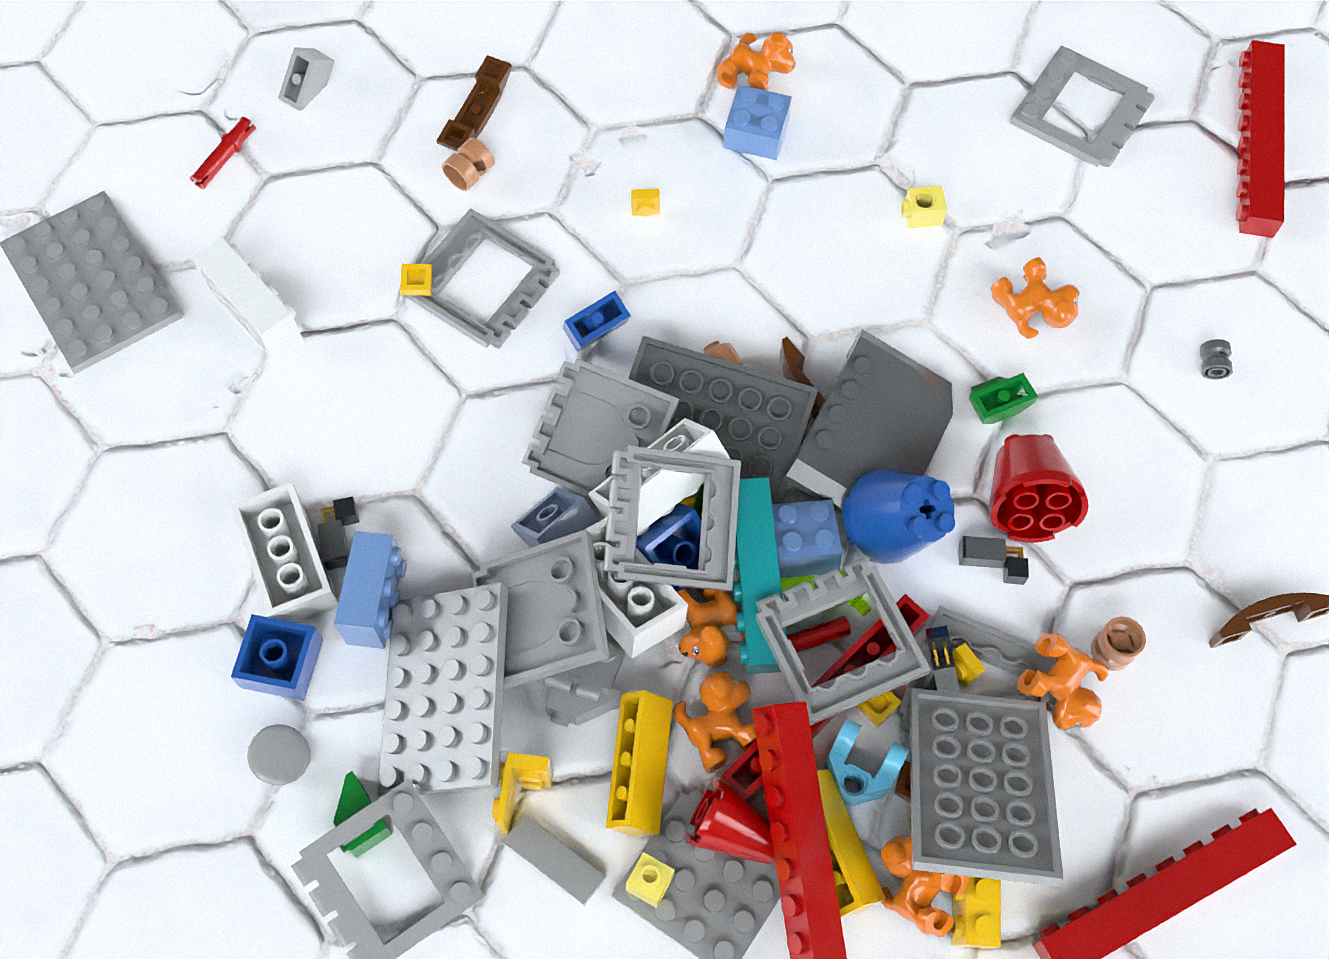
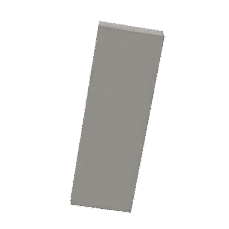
[503,813,606,907]

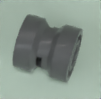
[1200,339,1233,380]

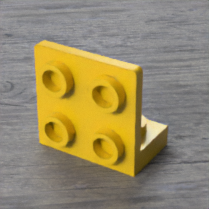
[492,752,553,836]

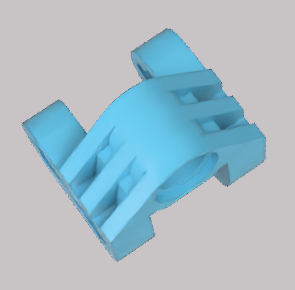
[824,718,909,806]

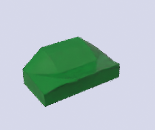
[969,373,1038,424]

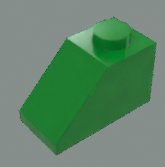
[333,771,392,858]

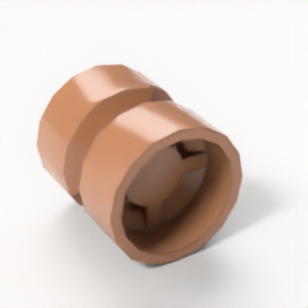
[441,137,495,191]
[1091,616,1146,671]

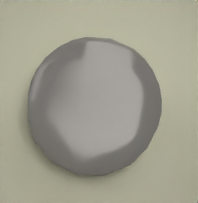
[247,724,310,785]

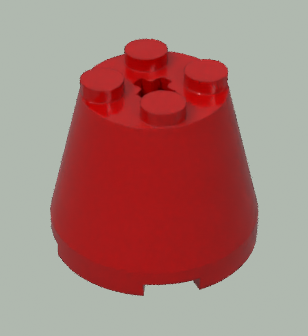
[989,434,1089,543]

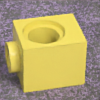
[901,185,947,228]
[626,852,675,908]

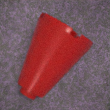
[685,779,775,865]

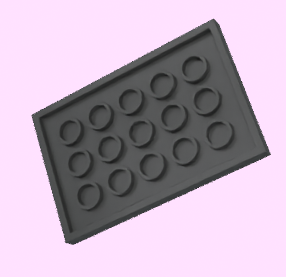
[628,335,819,504]

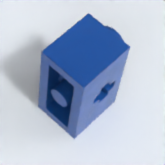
[562,291,631,352]

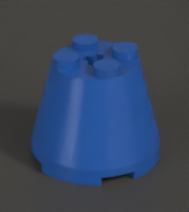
[842,468,955,564]

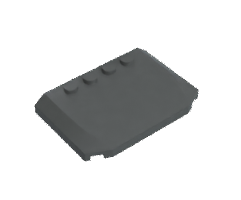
[782,329,953,515]

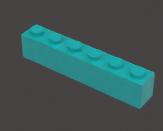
[732,478,787,674]

